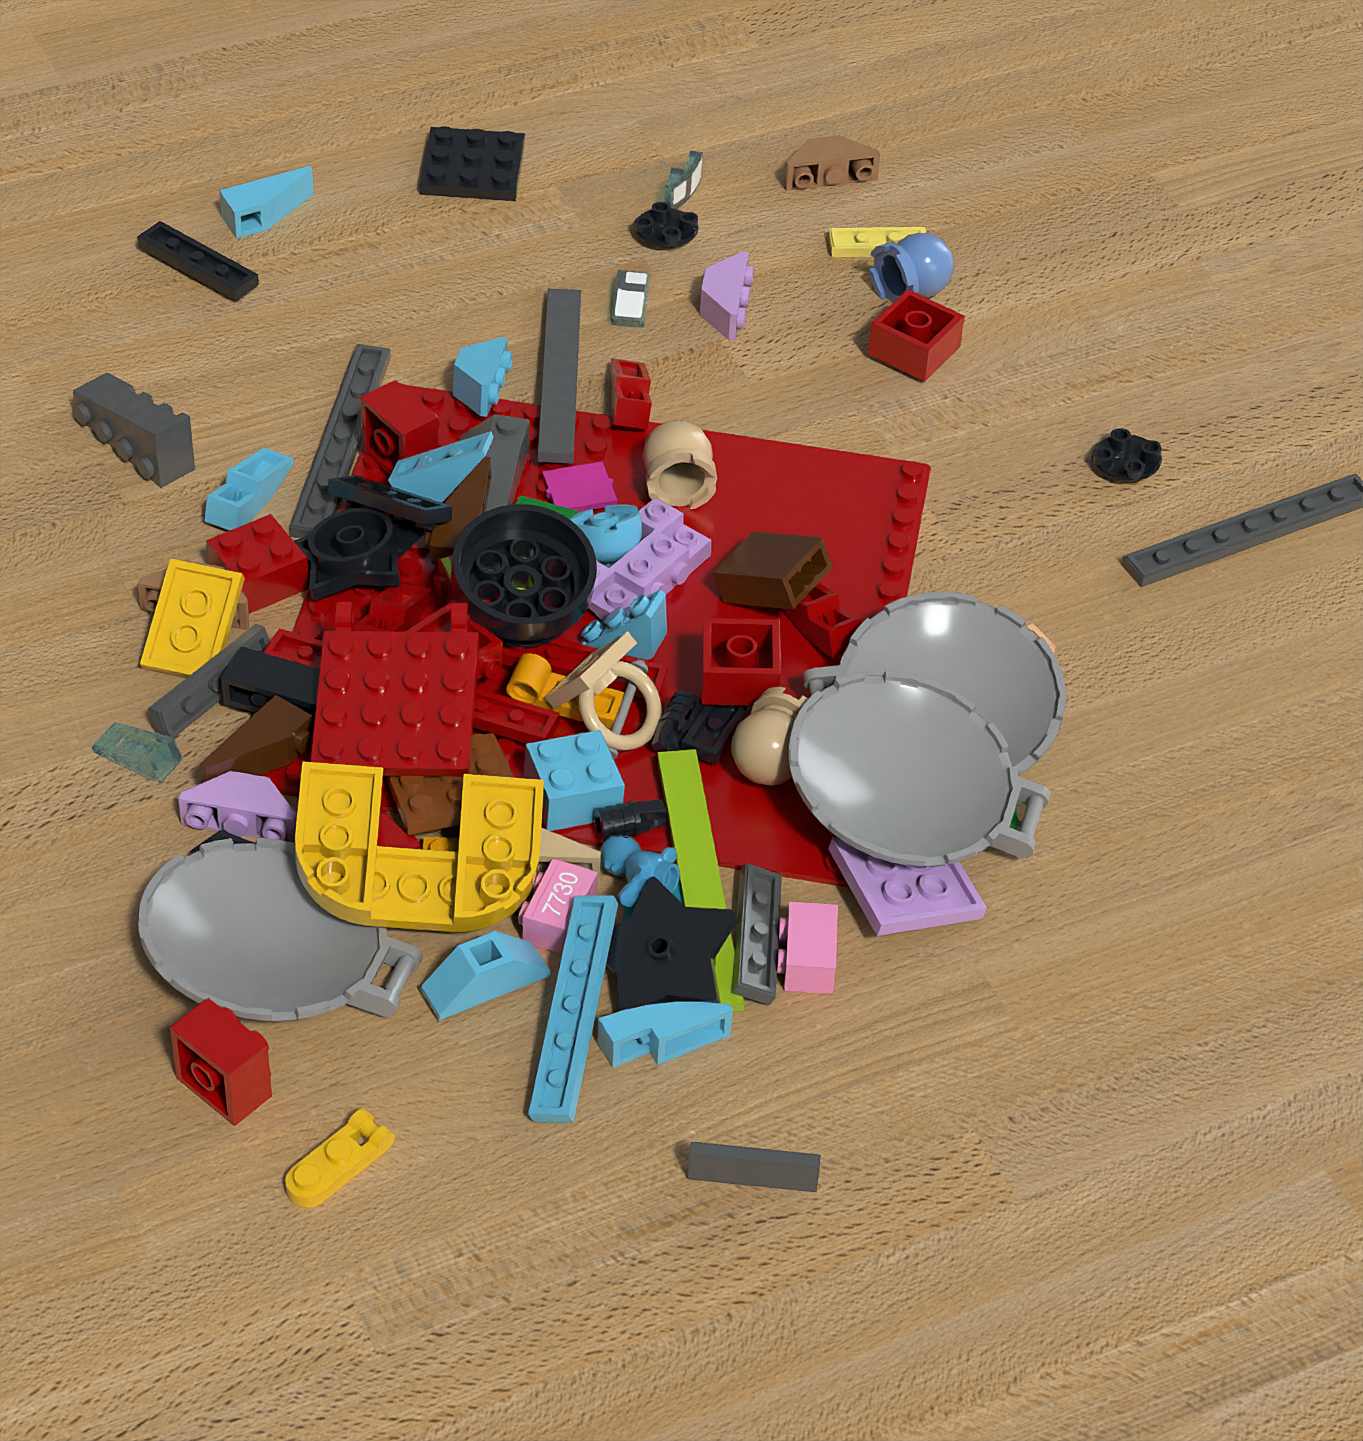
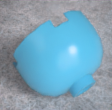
[570,504,642,568]

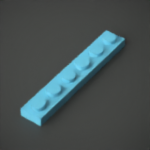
[528,895,618,1123]

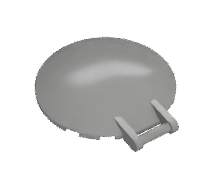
[802,592,1066,775]
[788,671,1051,866]
[138,838,423,1021]

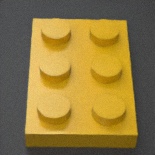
[140,558,245,678]

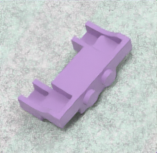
[588,498,712,621]

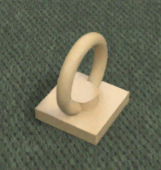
[545,631,662,750]

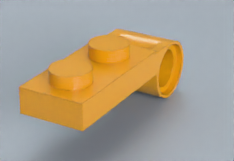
[507,654,625,730]

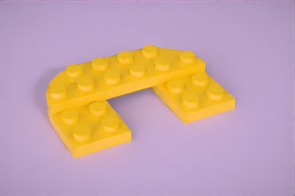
[295,762,544,932]

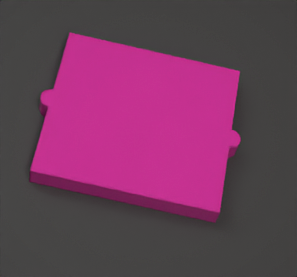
[542,462,618,512]

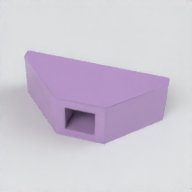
[700,251,754,341]
[178,771,297,843]

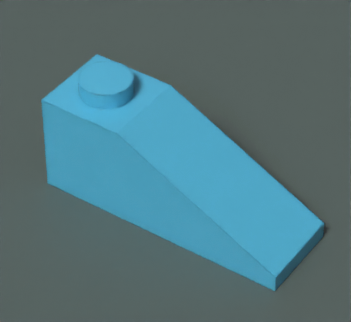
[388,431,494,503]

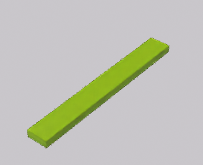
[657,749,744,1012]

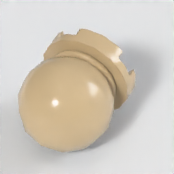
[642,420,717,510]
[731,687,808,786]

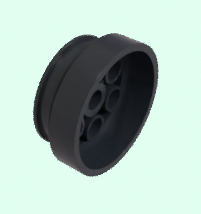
[451,504,597,648]

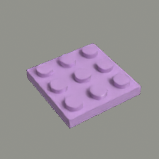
[828,837,987,936]

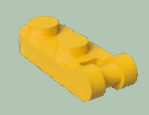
[285,1108,396,1208]

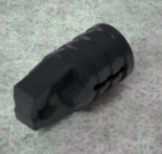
[651,691,704,752]
[593,800,667,843]

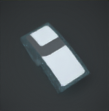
[665,150,703,209]
[611,270,651,328]

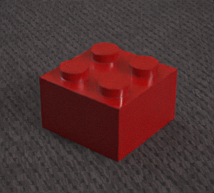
[868,289,965,382]
[360,380,440,475]
[206,514,309,614]
[702,618,781,706]
[170,997,272,1126]

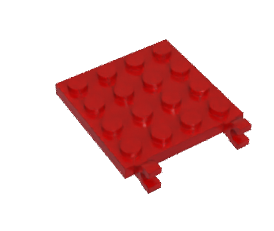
[311,602,480,777]

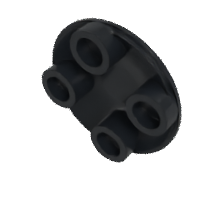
[634,202,699,246]
[1092,428,1162,481]

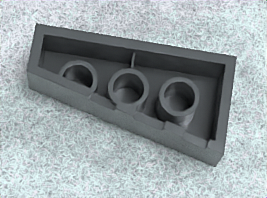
[73,372,195,488]

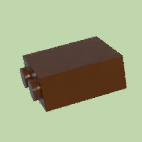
[713,531,833,610]

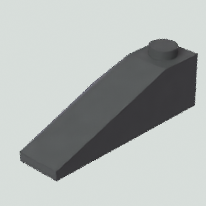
[456,414,529,511]

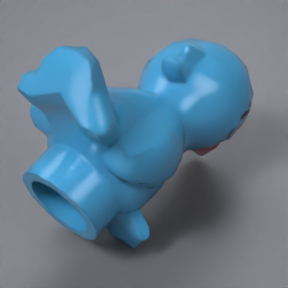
[600,834,680,909]

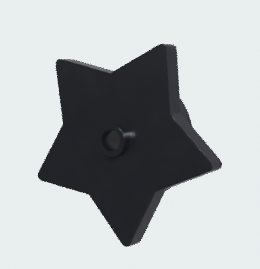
[294,504,425,600]
[606,877,738,1011]

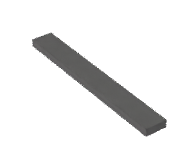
[538,288,581,464]
[290,344,391,538]
[1121,473,1363,587]

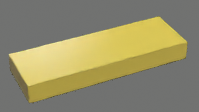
[828,227,926,258]

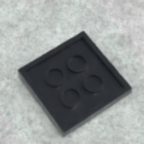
[420,126,525,201]

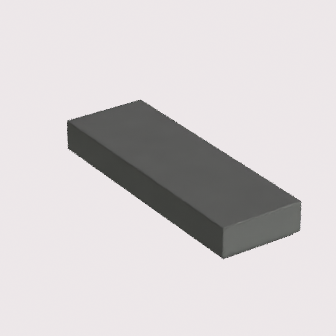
[688,1142,821,1193]

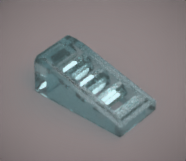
[92,722,182,783]

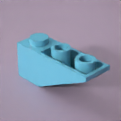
[219,166,314,239]

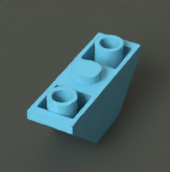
[453,337,513,417]
[580,589,667,660]
[421,931,551,1021]

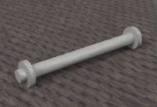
[608,660,648,759]

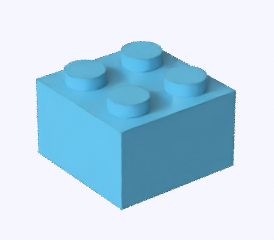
[523,730,625,831]

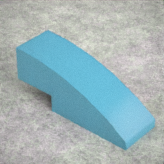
[204,447,294,530]
[597,1002,733,1068]

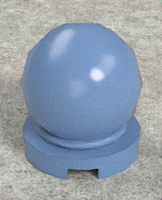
[869,233,955,303]

